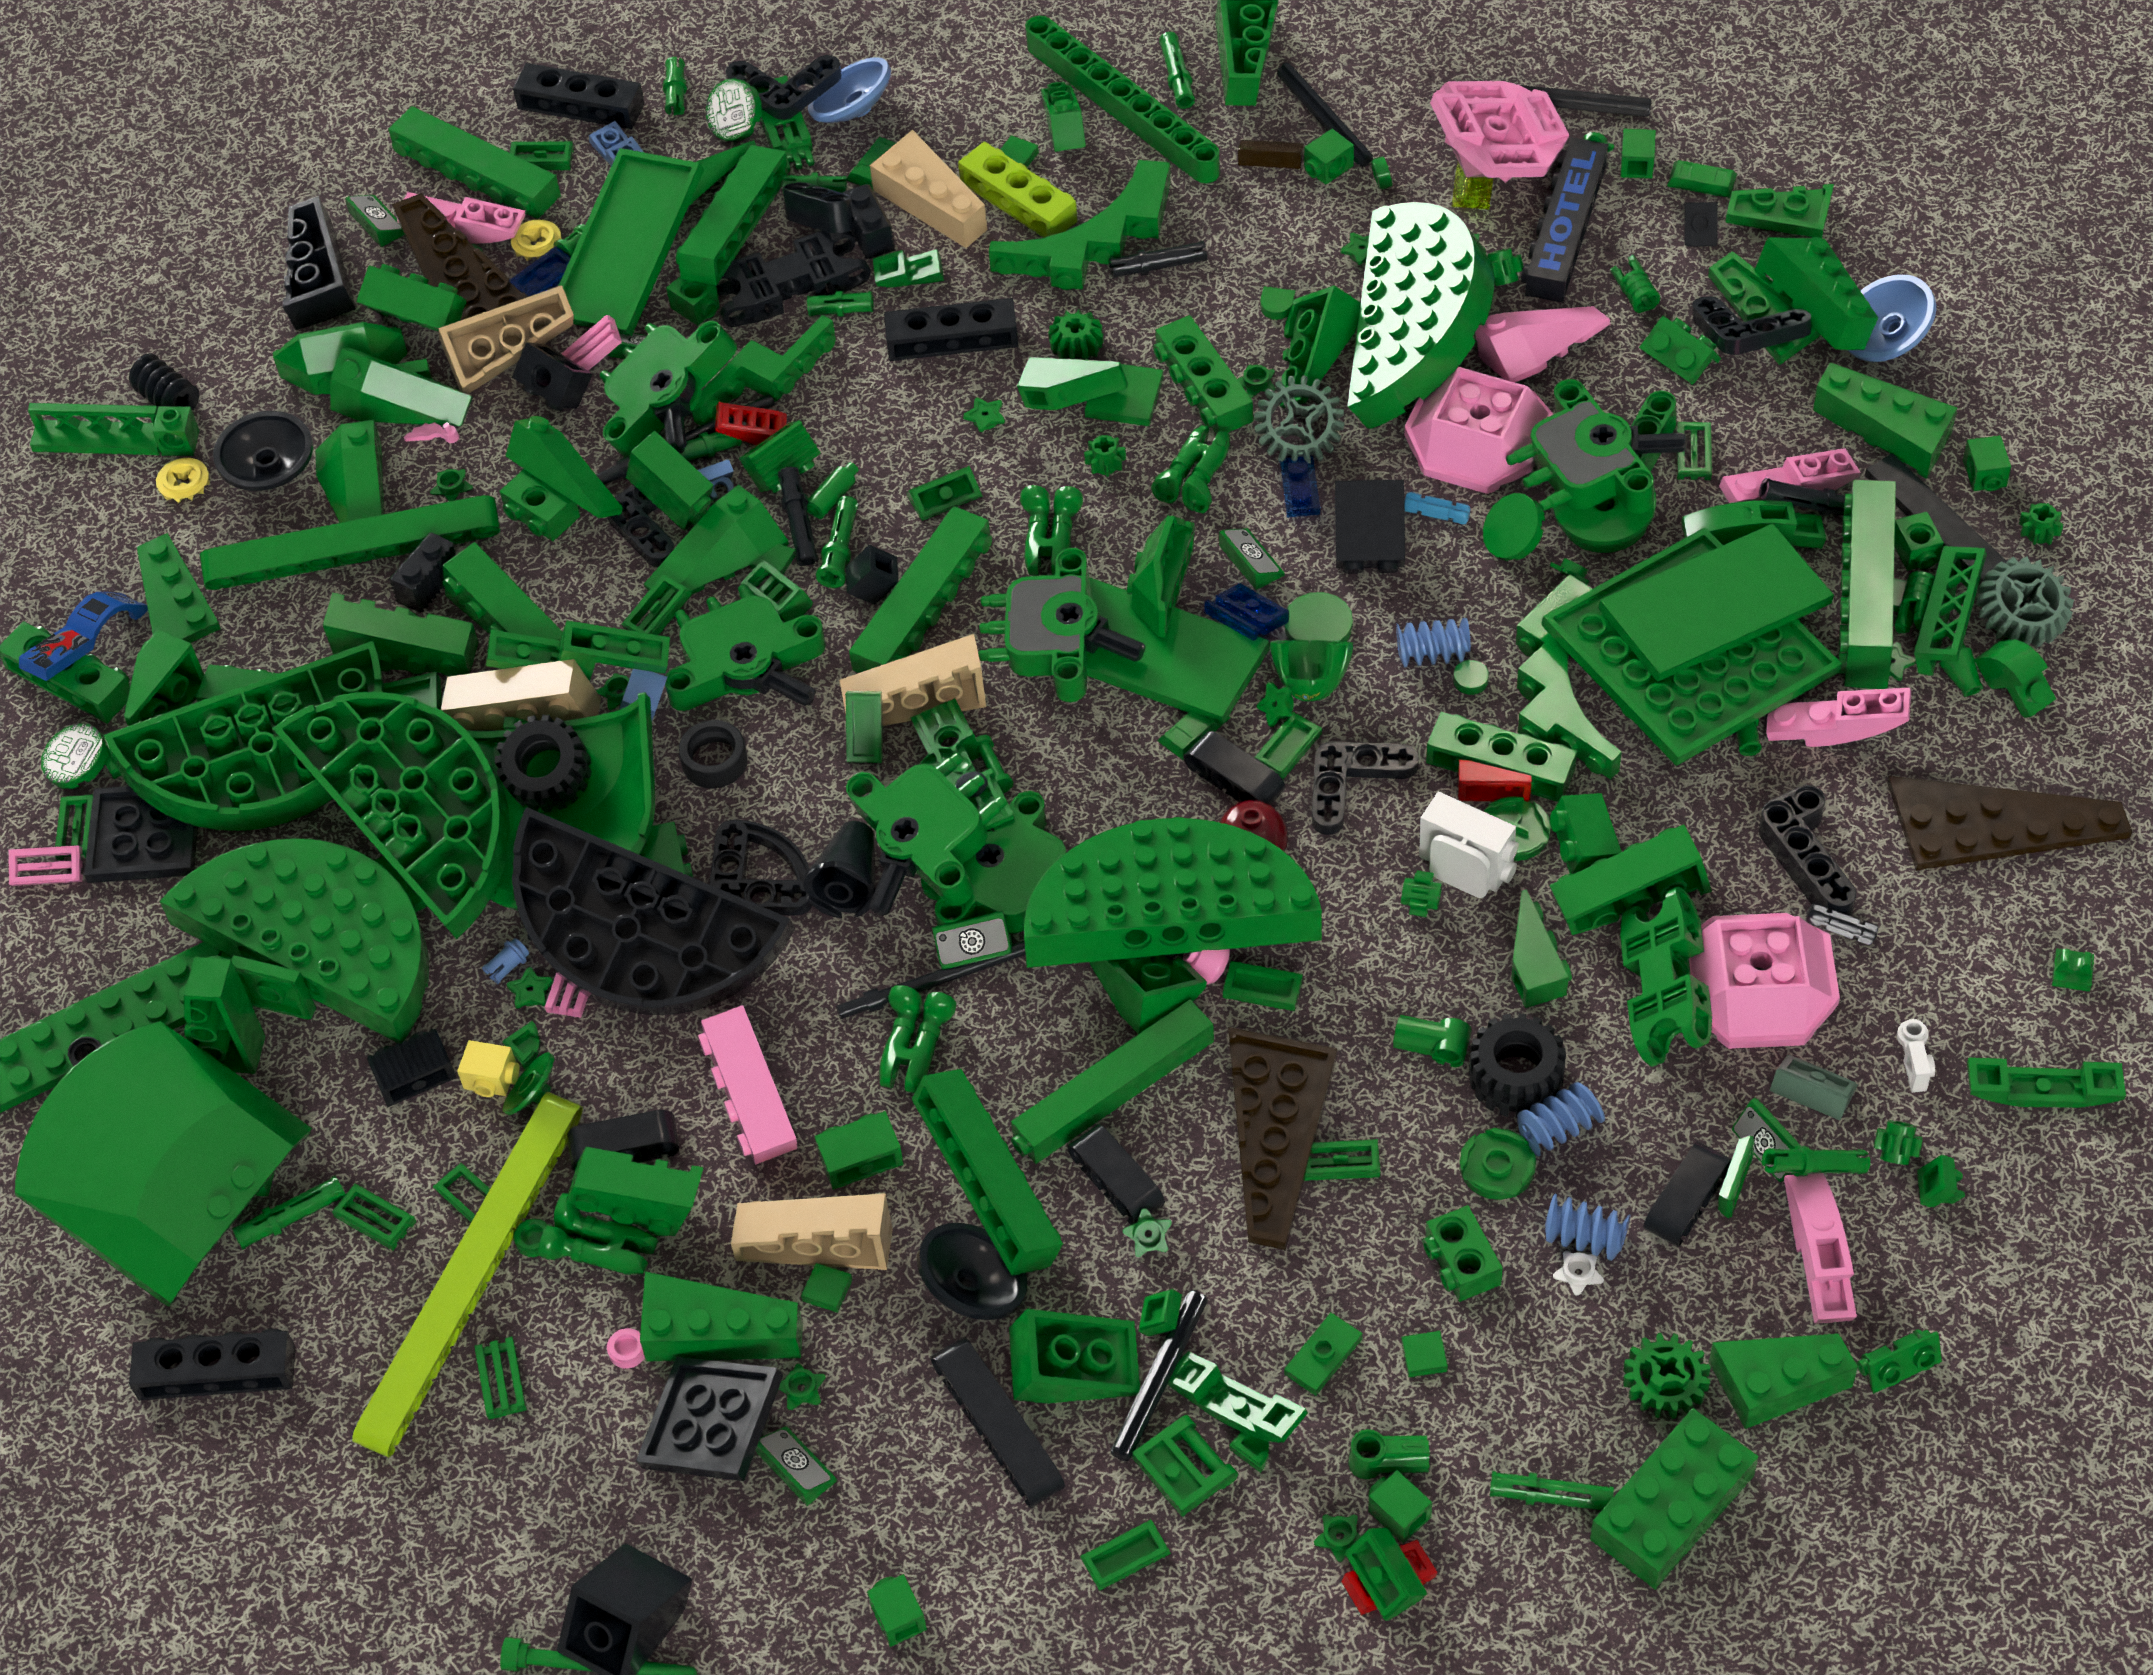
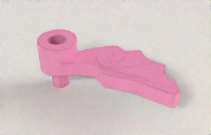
[404,422,459,443]

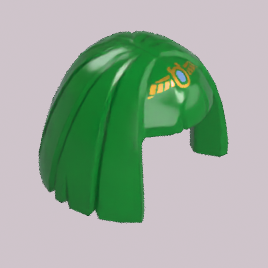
[1270,640,1353,702]

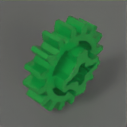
[1623,1333,1710,1419]

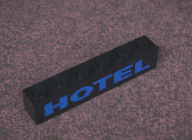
[1521,137,1609,303]

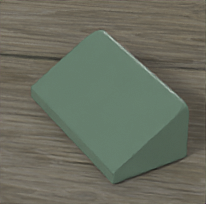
[1770,1055,1858,1120]

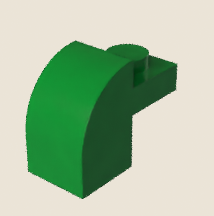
[1974,640,2056,718]

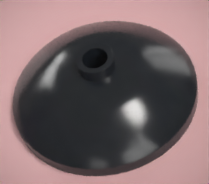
[213,411,313,491]
[917,1223,1027,1320]

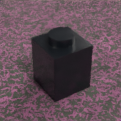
[846,545,898,605]

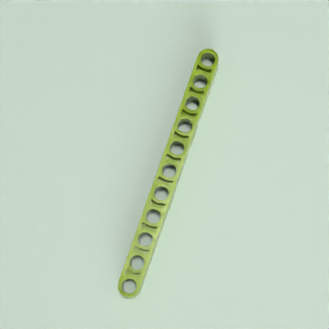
[352,1092,583,1458]

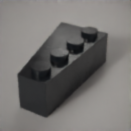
[283,196,356,330]

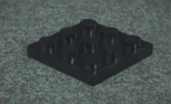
[84,786,198,883]
[636,1357,783,1481]

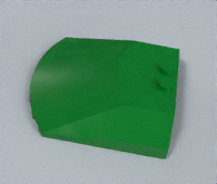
[14,1021,312,1307]

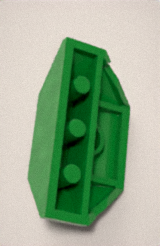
[273,322,408,395]
[1127,515,1195,637]

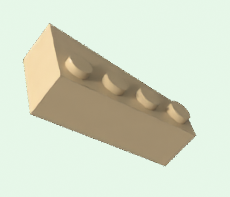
[870,130,987,248]
[439,285,574,394]
[839,634,986,726]
[441,659,601,730]
[731,1193,893,1270]

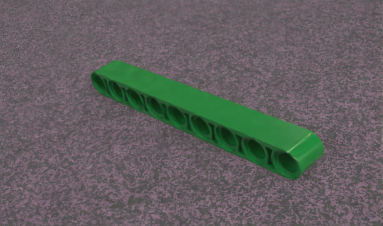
[1025,15,1220,183]
[200,495,501,590]

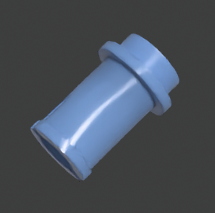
[482,938,529,984]

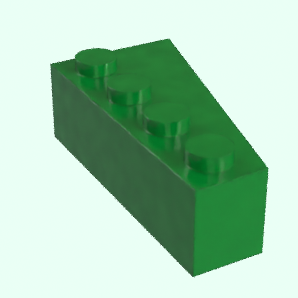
[1813,362,1957,479]
[323,592,479,676]
[640,1272,803,1361]

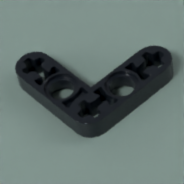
[725,55,842,120]
[1692,296,1812,355]
[607,485,675,567]
[1312,741,1419,835]

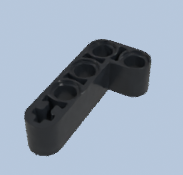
[1759,785,1856,916]

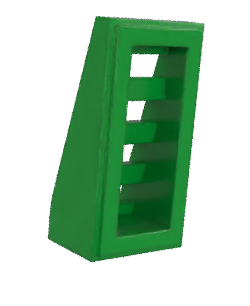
[740,560,813,622]

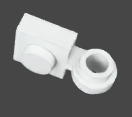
[1897,1019,1935,1093]

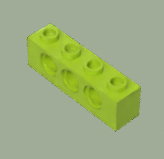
[958,141,1077,238]

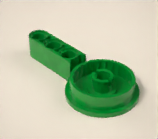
[1553,390,1677,553]

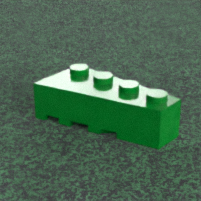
[1215,0,1279,106]
[1754,237,1878,350]
[443,542,563,641]
[1549,824,1712,935]
[184,956,266,1074]

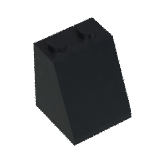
[1334,480,1405,574]
[557,1543,693,1675]

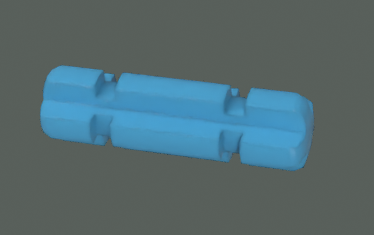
[1404,492,1471,525]

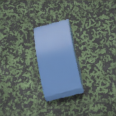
[589,121,644,166]

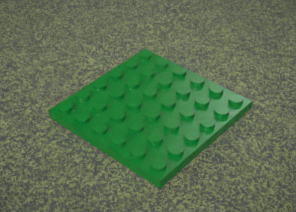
[1541,527,1842,766]

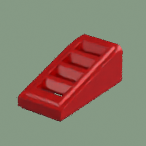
[715,402,787,445]
[1458,760,1532,802]

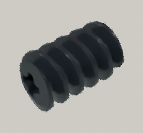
[129,353,199,411]

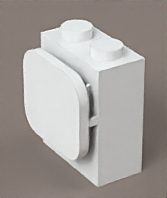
[1419,791,1519,898]

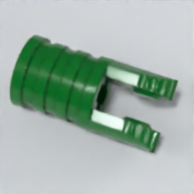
[1610,254,1660,313]
[1895,571,1935,634]

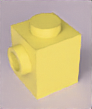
[457,1040,520,1097]

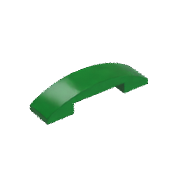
[1967,1057,2126,1108]
[1167,1351,1308,1443]

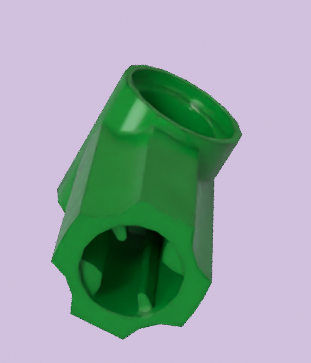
[1393,1015,1472,1067]
[1348,1429,1430,1479]

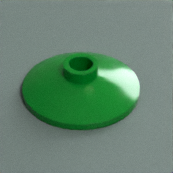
[503,1052,554,1115]

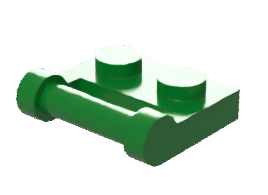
[1132,1415,1238,1517]

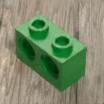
[1422,1205,1503,1302]

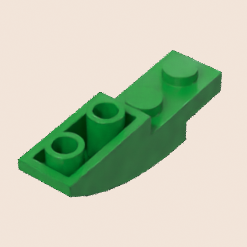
[1681,500,1826,549]

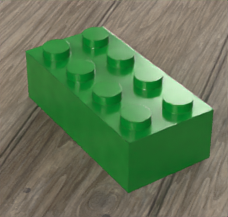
[1590,1408,1759,1590]

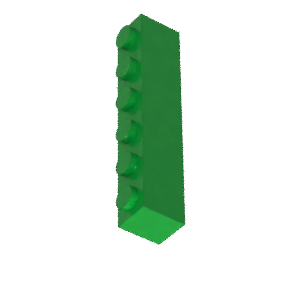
[388,106,561,219]
[676,145,788,286]
[849,506,992,673]
[912,1069,1063,1276]

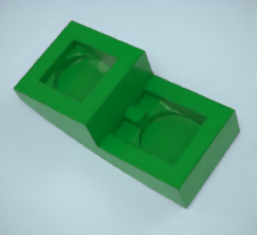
[873,249,944,287]

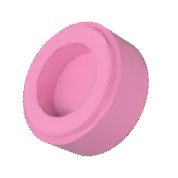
[607,1328,645,1368]

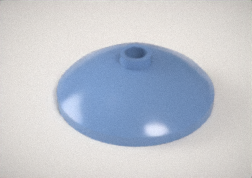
[808,57,891,123]
[1848,275,1936,362]

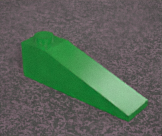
[1280,285,1361,408]
[505,416,623,518]
[644,484,789,600]
[1089,955,1207,1034]

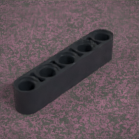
[930,1337,1065,1508]

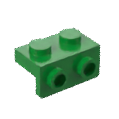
[1639,316,1722,385]

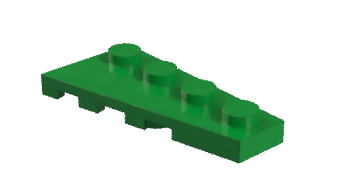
[1708,251,1821,365]

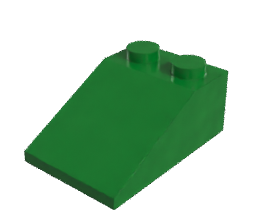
[124,629,204,726]
[1009,1309,1140,1404]

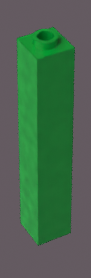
[1011,999,1214,1164]

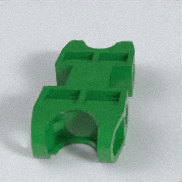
[1620,887,1712,1067]

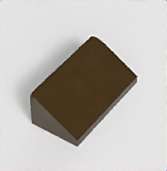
[1238,140,1304,169]

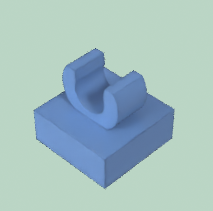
[698,459,734,500]

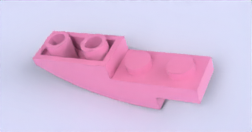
[397,192,525,244]
[1719,448,1861,503]
[1766,688,1911,747]
[1784,1173,1857,1324]

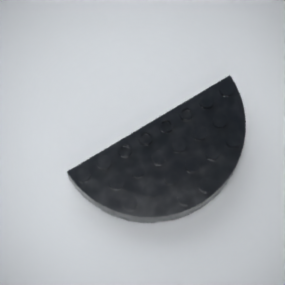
[512,807,795,1015]

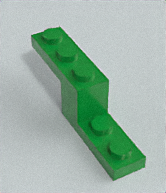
[692,315,836,426]
[486,620,670,681]

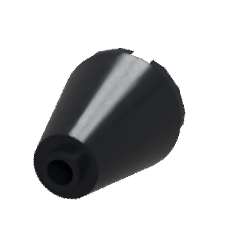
[803,821,876,918]

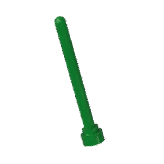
[500,1637,697,1675]

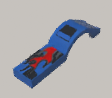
[19,591,148,681]

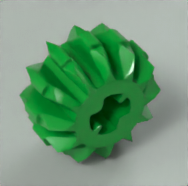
[1048,309,1104,360]

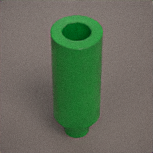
[807,462,859,519]

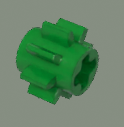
[1487,248,1524,286]
[1084,435,1126,477]
[2019,503,2064,545]
[1401,870,1442,917]
[1874,1120,1923,1165]

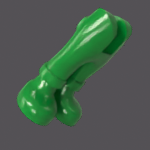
[1151,425,1230,513]
[1020,485,1083,576]
[879,985,957,1093]
[539,1193,658,1275]

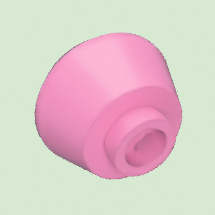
[1183,949,1230,985]

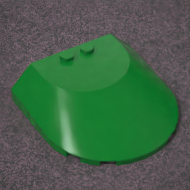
[467,692,656,911]

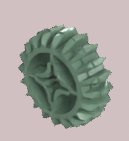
[1254,376,1345,466]
[1976,556,2074,649]

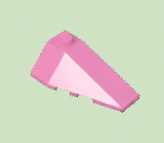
[1475,306,1610,383]

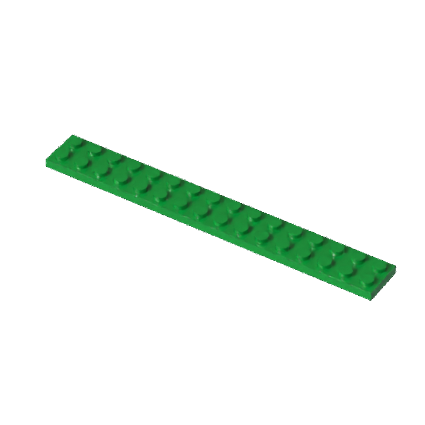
[0,856,427,1113]

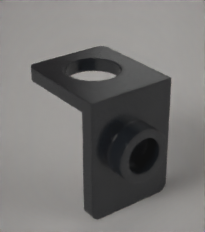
[1681,202,1718,247]

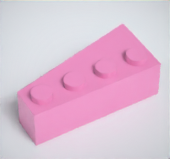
[697,1005,798,1165]

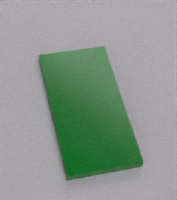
[559,148,705,336]
[1598,524,1834,682]
[1087,577,1270,725]

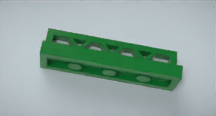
[28,403,160,455]
[1914,546,1987,676]

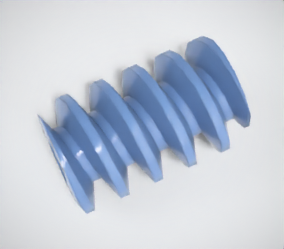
[1396,618,1471,667]
[1517,1082,1605,1156]
[1545,1193,1631,1261]

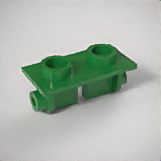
[1857,1329,1942,1394]

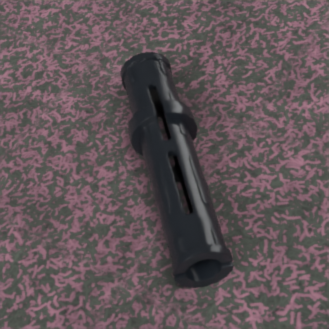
[1109,241,1207,279]
[778,467,819,566]
[1759,478,1850,516]

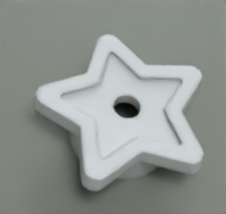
[1553,1250,1604,1296]

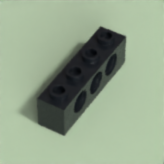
[513,63,645,130]
[884,298,1019,361]
[129,1329,296,1401]

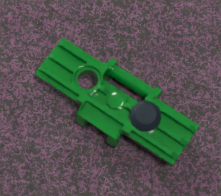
[910,698,1015,830]

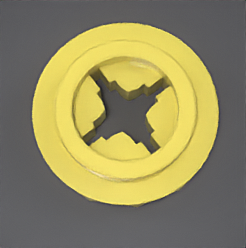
[511,219,562,261]
[156,458,210,504]

